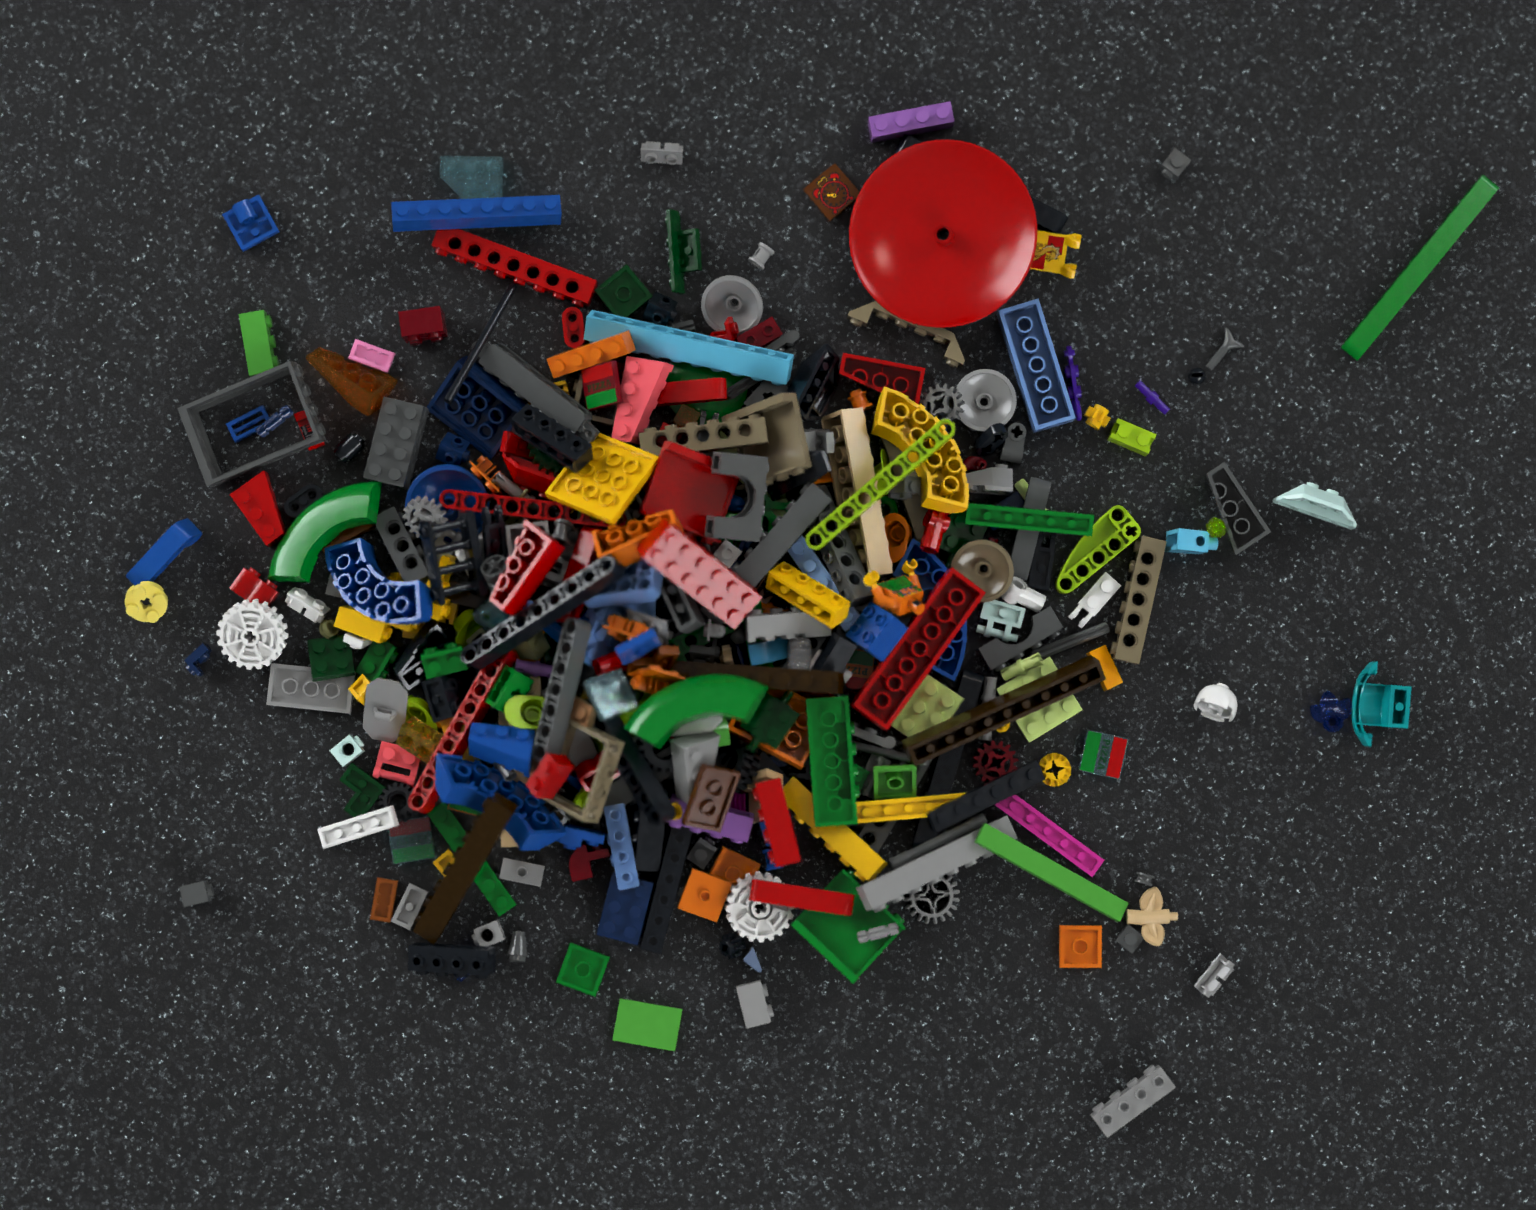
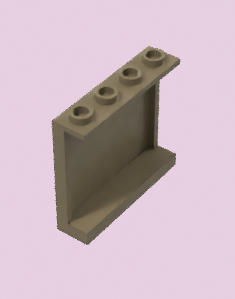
[721,393,812,492]

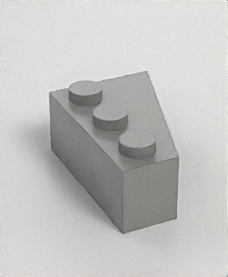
[670,731,720,804]

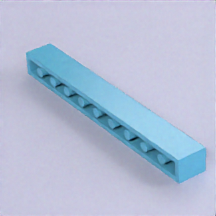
[583,310,794,385]

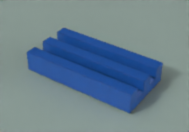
[226,405,270,443]

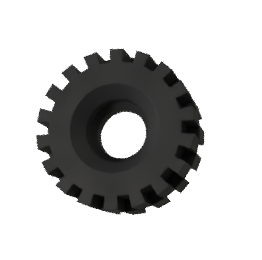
[714,737,760,793]

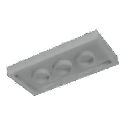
[266,663,356,714]

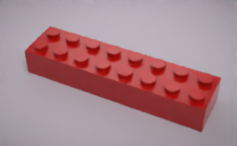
[849,567,986,730]

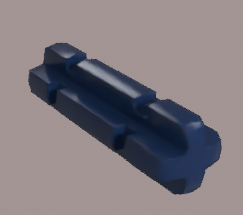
[256,405,294,437]

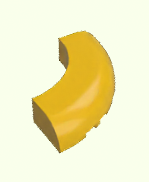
[871,387,969,513]

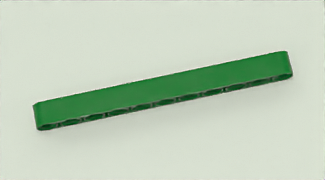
[1341,175,1499,361]

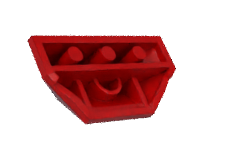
[502,452,560,500]

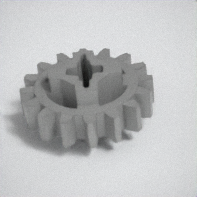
[403,496,448,539]

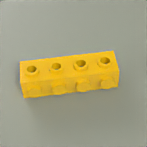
[765,561,850,629]

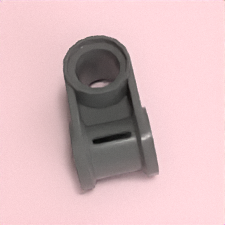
[1000,423,1026,464]

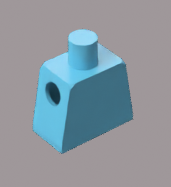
[1165,528,1218,554]

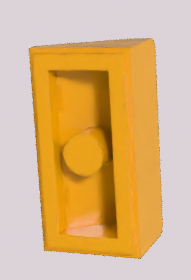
[1086,644,1123,691]

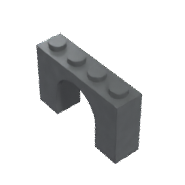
[705,452,769,542]

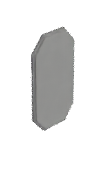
[362,678,408,743]

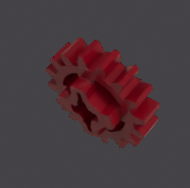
[972,740,1018,782]

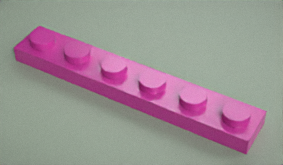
[994,794,1105,877]

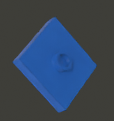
[615,629,662,666]

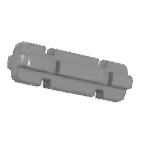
[857,923,899,943]

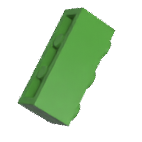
[239,310,279,377]

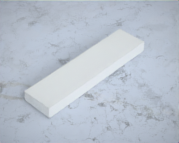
[317,805,399,849]

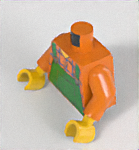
[863,559,925,616]

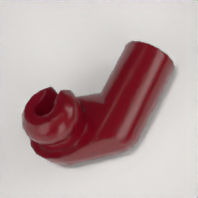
[963,456,987,472]

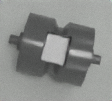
[481,555,507,592]

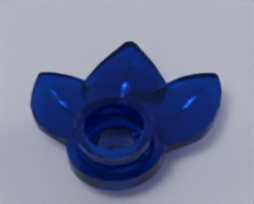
[1310,691,1352,732]

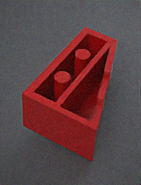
[230,470,286,547]

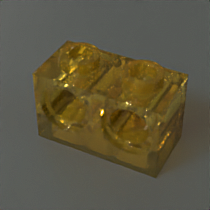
[396,716,444,764]

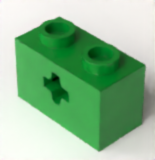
[484,664,534,713]

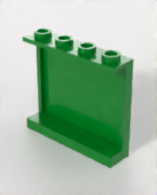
[791,869,906,984]

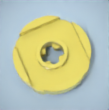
[125,581,168,623]

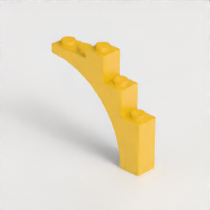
[334,554,456,643]

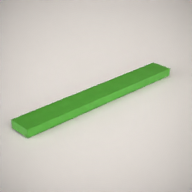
[974,823,1129,922]

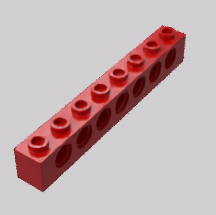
[431,229,598,308]

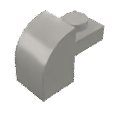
[804,429,836,454]

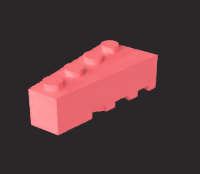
[611,356,674,445]

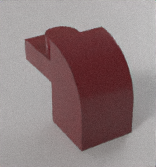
[569,844,611,882]

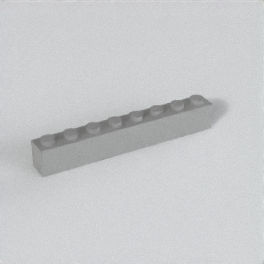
[856,816,1018,913]

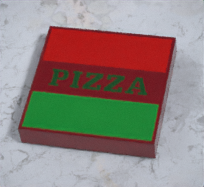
[581,361,623,411]

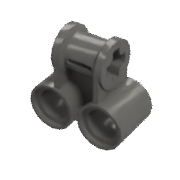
[551,519,584,561]

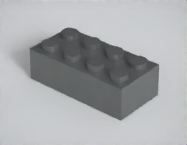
[363,397,429,490]

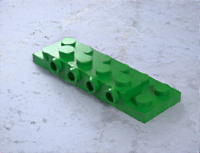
[805,696,860,827]

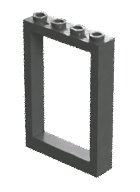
[177,361,326,487]

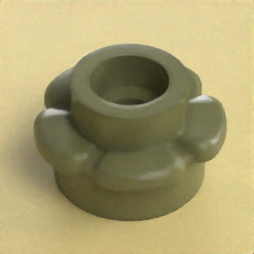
[319,619,339,639]

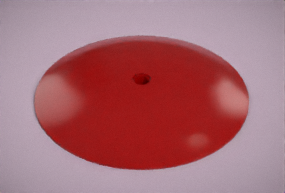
[849,139,1037,328]

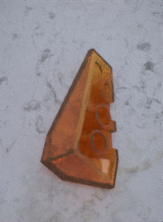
[306,347,398,416]

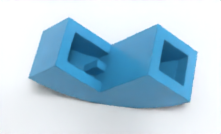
[748,637,792,666]

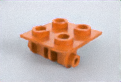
[469,455,506,496]
[602,614,649,643]
[628,665,686,695]

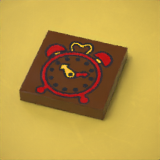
[803,163,859,222]

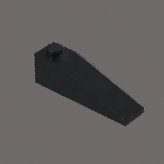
[767,450,832,501]

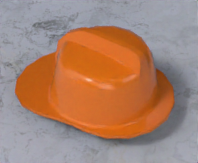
[884,513,912,563]

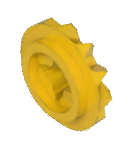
[1039,753,1071,787]

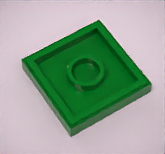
[556,942,610,997]

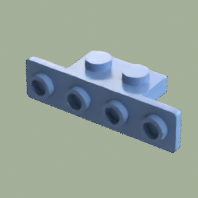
[604,803,640,890]

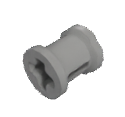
[748,242,774,270]

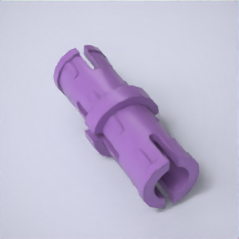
[515,659,553,678]

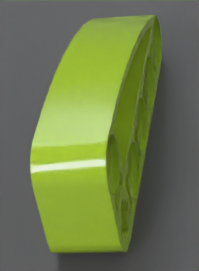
[1055,505,1141,594]

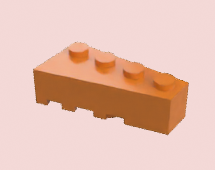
[591,509,684,568]

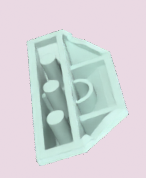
[1272,482,1357,530]

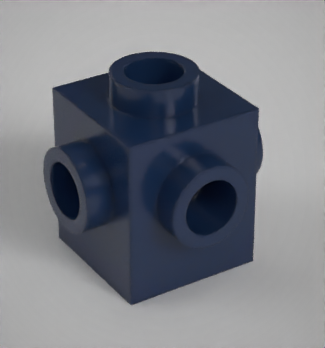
[435,432,471,466]

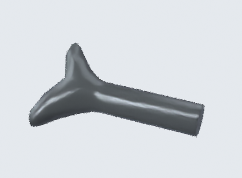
[1205,328,1244,371]

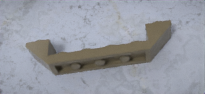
[847,301,965,368]

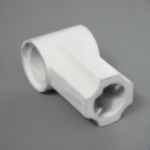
[1001,577,1046,613]

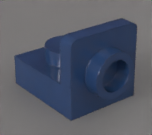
[184,643,212,676]

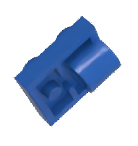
[222,195,280,252]

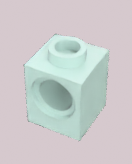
[330,734,365,767]

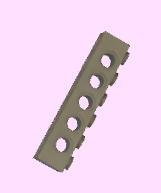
[639,414,769,456]
[1110,536,1167,665]

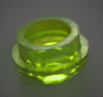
[1206,517,1226,538]

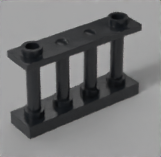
[418,510,488,606]

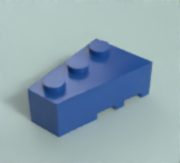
[468,722,535,778]

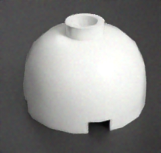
[1194,683,1238,722]

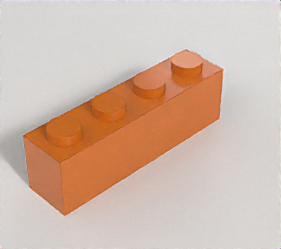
[547,330,636,379]

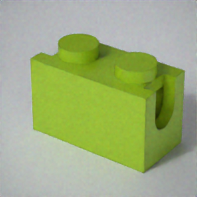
[1107,418,1157,456]

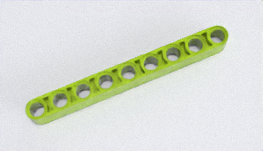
[806,419,955,551]

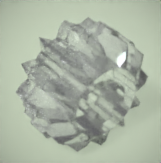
[787,637,811,670]

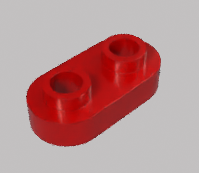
[562,307,585,349]

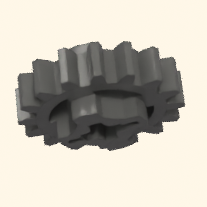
[919,383,965,429]

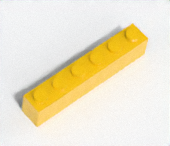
[783,777,888,882]

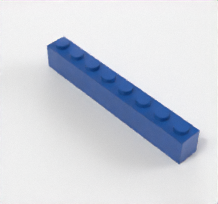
[391,195,561,232]

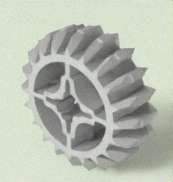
[903,874,960,924]

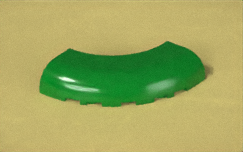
[267,482,382,583]
[623,674,769,749]

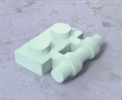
[976,600,1026,643]

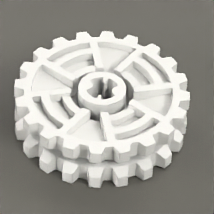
[216,599,289,670]
[724,871,795,942]

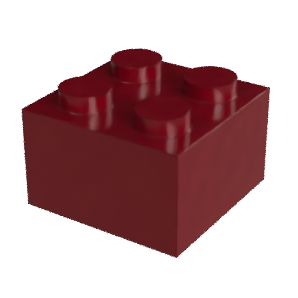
[398,306,448,345]

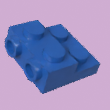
[556,823,606,850]

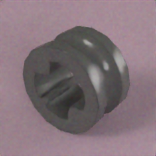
[1134,871,1155,886]

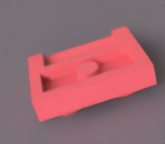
[372,741,423,788]

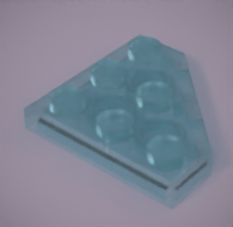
[440,156,503,199]

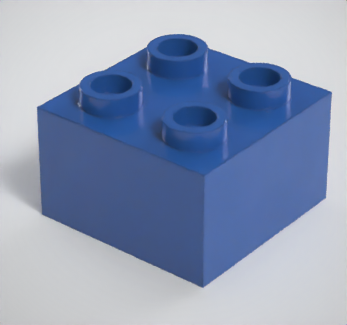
[845,602,908,662]

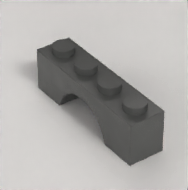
[977,606,1063,672]

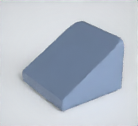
[743,946,762,973]

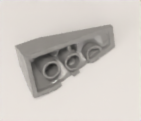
[966,464,1013,496]

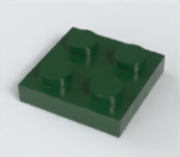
[594,264,652,318]
[307,635,355,682]

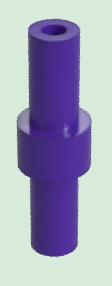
[1135,380,1170,415]

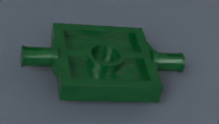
[939,500,987,568]
[740,690,800,753]

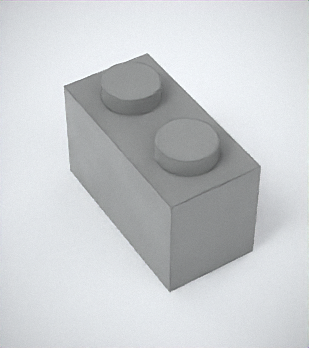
[736,980,774,1029]

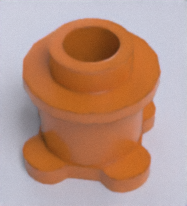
[847,388,873,411]

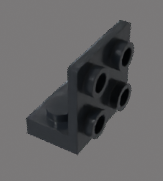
[421,670,475,723]

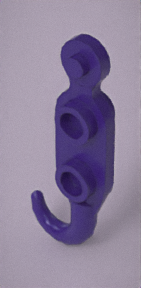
[1064,346,1082,421]

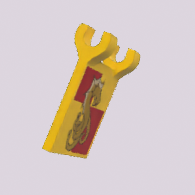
[1030,230,1082,279]

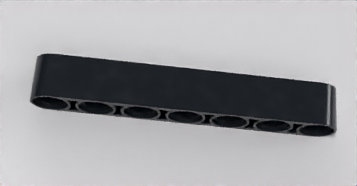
[585,694,676,827]

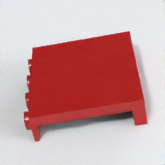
[638,441,741,546]

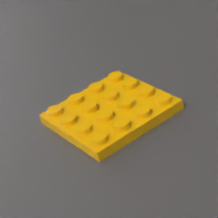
[545,433,659,526]

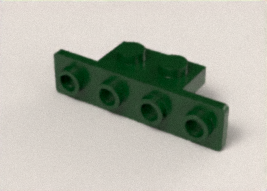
[665,209,702,294]

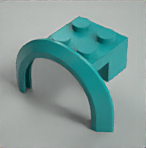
[1351,662,1411,747]

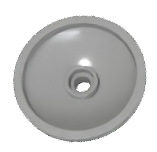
[701,275,763,336]
[953,369,1017,432]

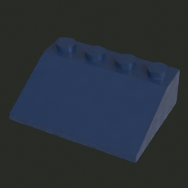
[426,355,528,460]

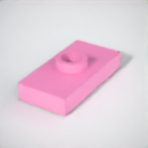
[348,339,395,373]

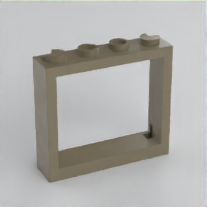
[541,719,625,823]

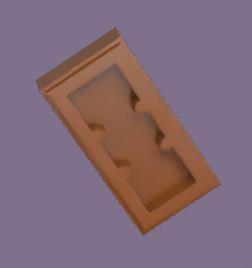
[370,877,399,923]

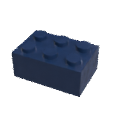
[597,872,654,945]

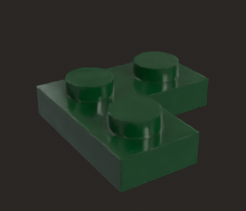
[339,763,386,817]

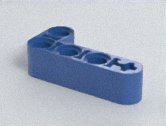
[126,518,203,586]

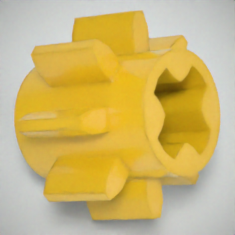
[1084,404,1111,430]

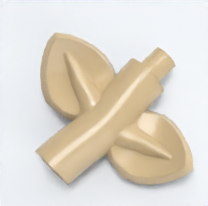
[1126,887,1178,946]

